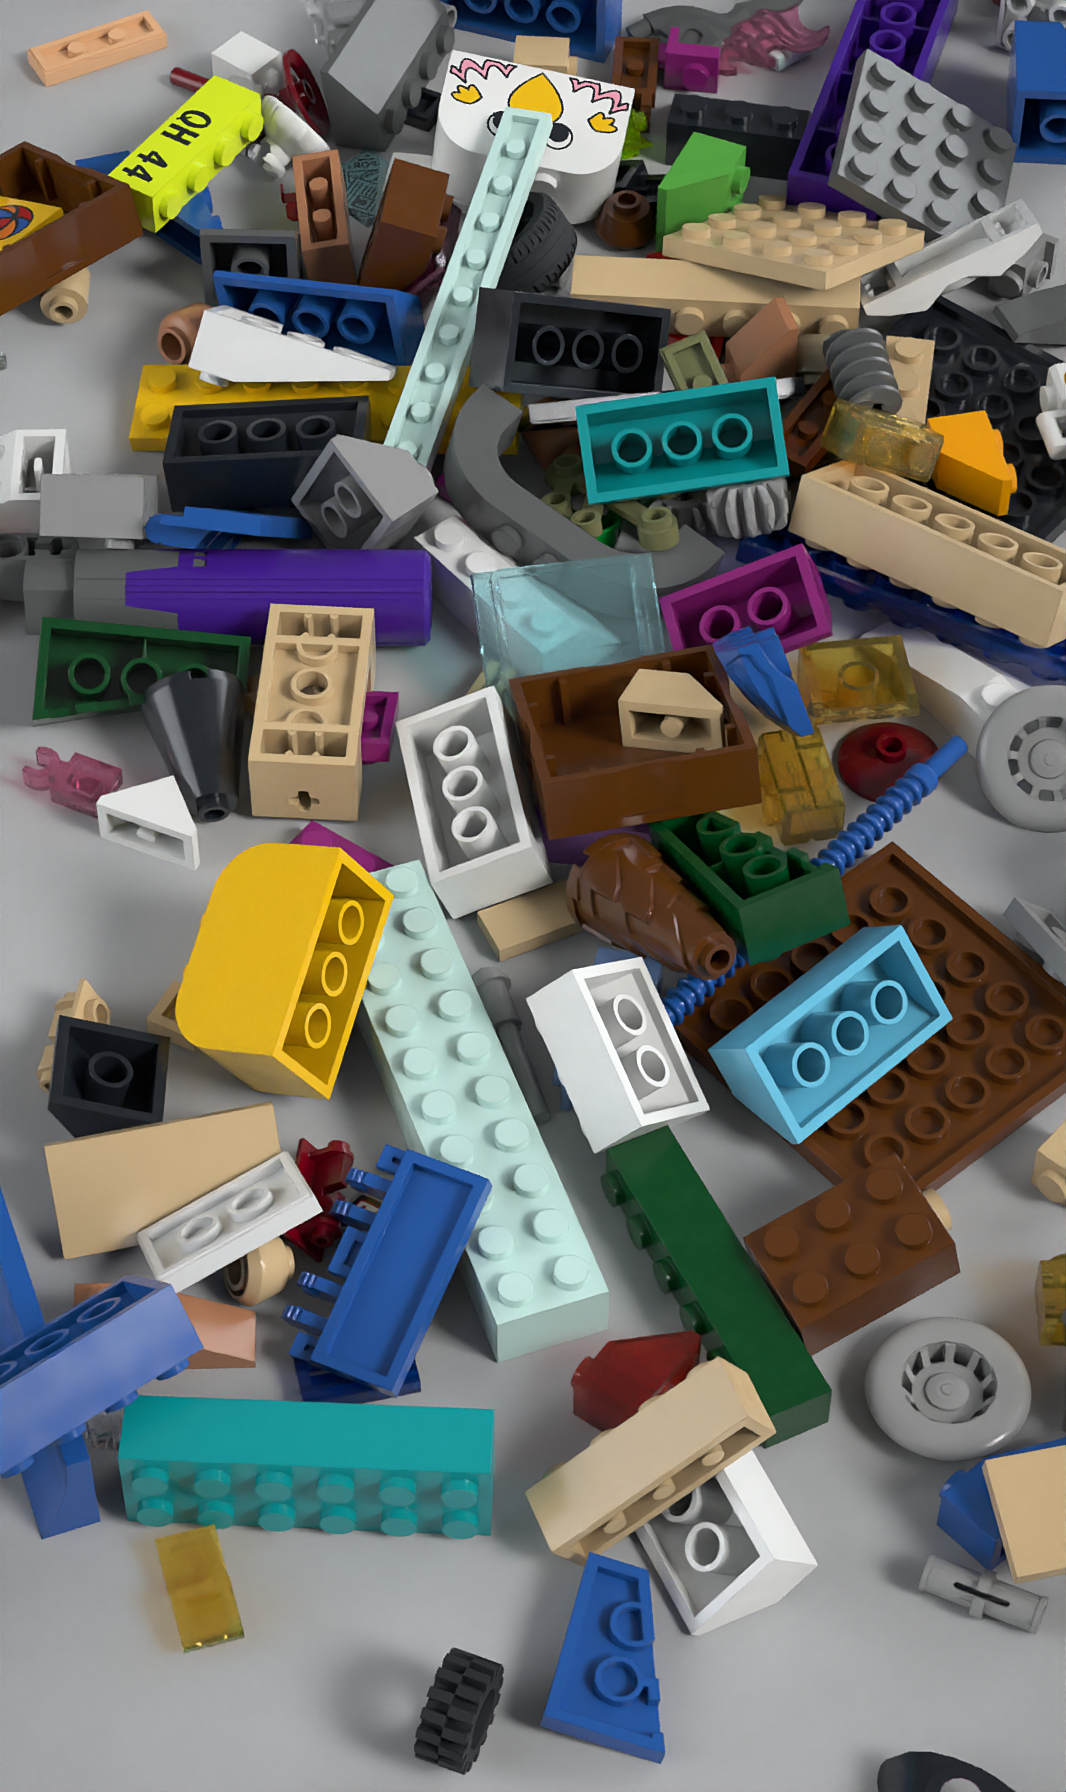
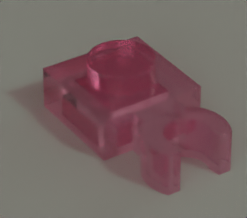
[22,747,123,819]

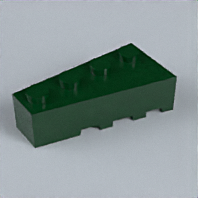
[32,616,251,727]
[647,811,851,966]

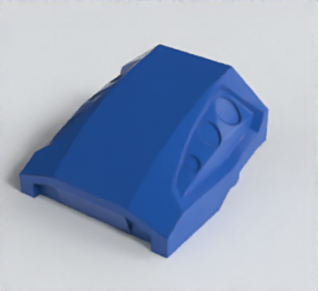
[712,625,814,737]

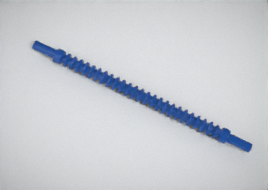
[660,736,968,1027]

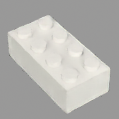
[395,685,553,919]

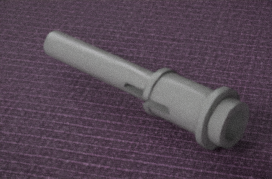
[471,967,551,1126]

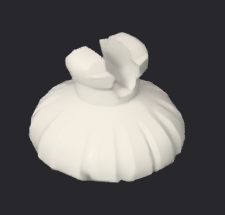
[248,95,330,179]

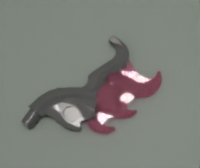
[626,0,830,77]

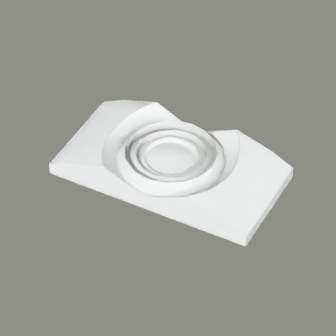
[860,198,1043,316]

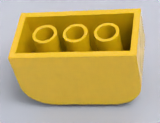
[175,843,394,1100]

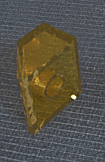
[797,635,920,725]

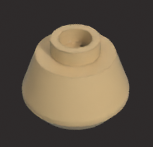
[222,1236,295,1307]

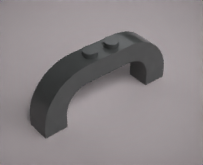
[444,384,725,619]

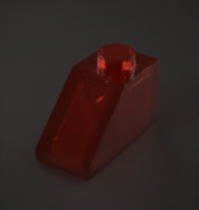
[571,1330,701,1432]

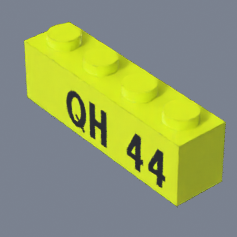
[108,75,264,233]

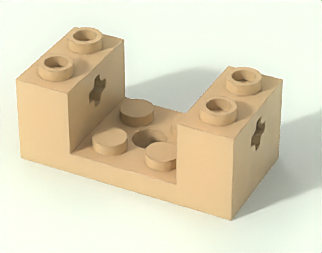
[248,604,377,821]

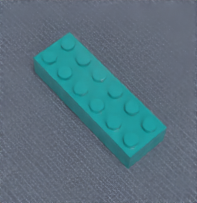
[118,1395,495,1539]

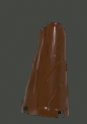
[566,832,737,980]

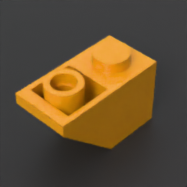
[924,410,1017,516]

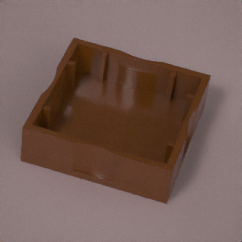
[0,141,144,316]
[508,644,762,840]

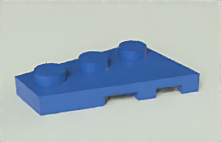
[540,1552,665,1764]

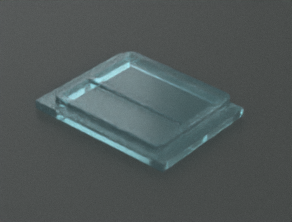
[470,553,665,719]

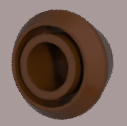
[595,190,657,251]

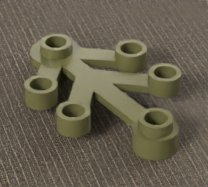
[541,454,681,551]

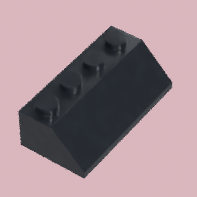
[162,395,371,512]

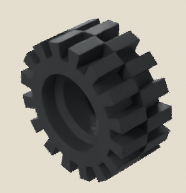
[414,1647,504,1775]

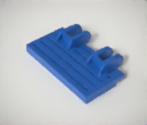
[143,506,313,549]
[280,1144,493,1398]

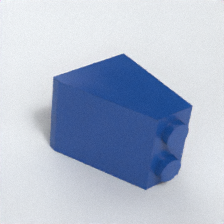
[1006,20,1066,165]

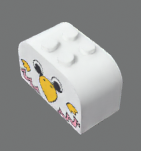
[432,50,635,224]

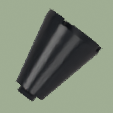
[141,669,246,822]

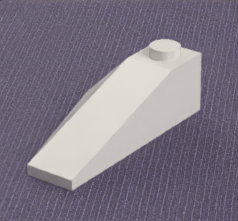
[188,305,398,387]
[860,615,1062,759]

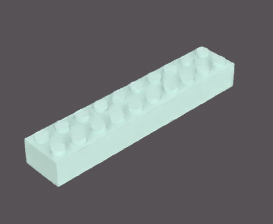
[355,860,609,1363]

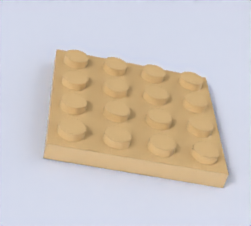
[662,194,925,291]

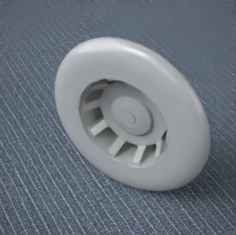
[976,685,1066,833]
[864,1317,1031,1461]

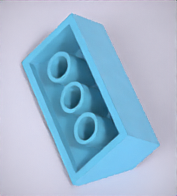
[708,925,953,1144]

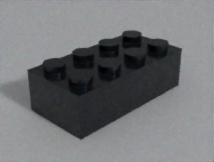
[468,287,671,399]

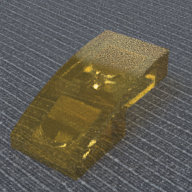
[155,1524,244,1653]

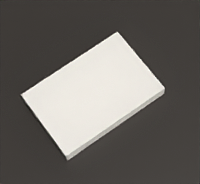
[135,1151,323,1293]

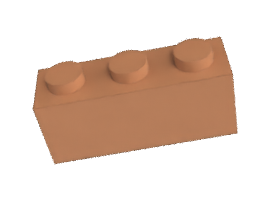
[292,149,357,285]

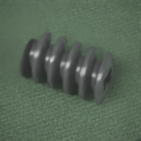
[822,328,903,436]

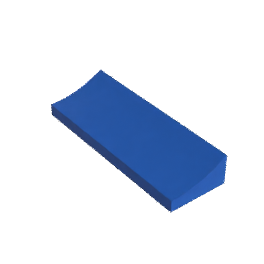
[0,1187,101,1539]

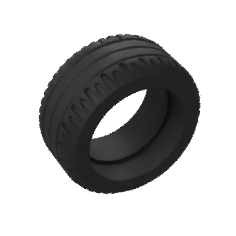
[450,192,578,294]

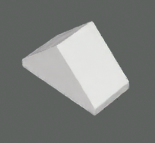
[96,775,200,871]

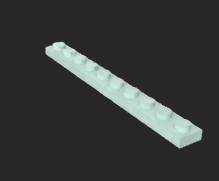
[383,107,553,472]

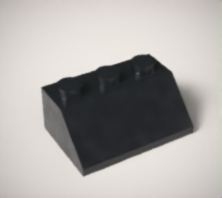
[665,93,812,181]

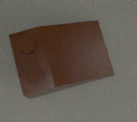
[356,158,454,291]

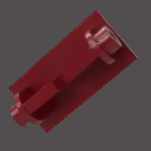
[282,1138,354,1263]

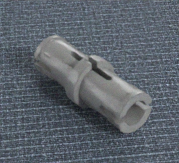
[918,1553,1049,1635]

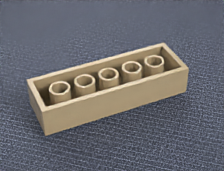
[788,456,1066,649]

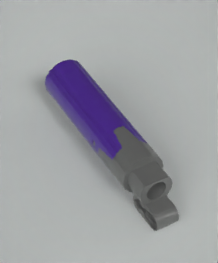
[0,533,433,646]

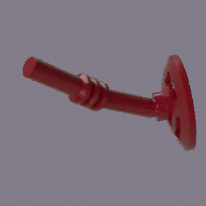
[170,49,330,136]

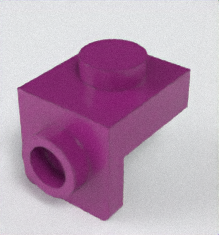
[657,27,721,94]

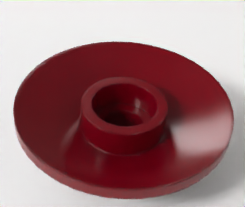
[838,722,940,802]

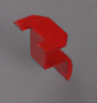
[280,183,299,222]

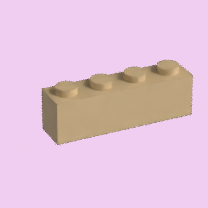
[525,1356,777,1567]

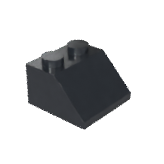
[47,1015,170,1138]

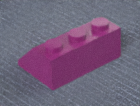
[658,543,833,676]

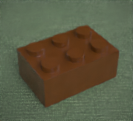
[743,1153,961,1356]

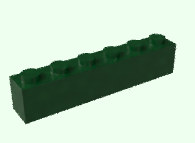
[600,1125,832,1449]

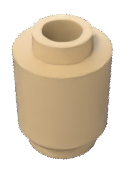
[40,267,91,323]

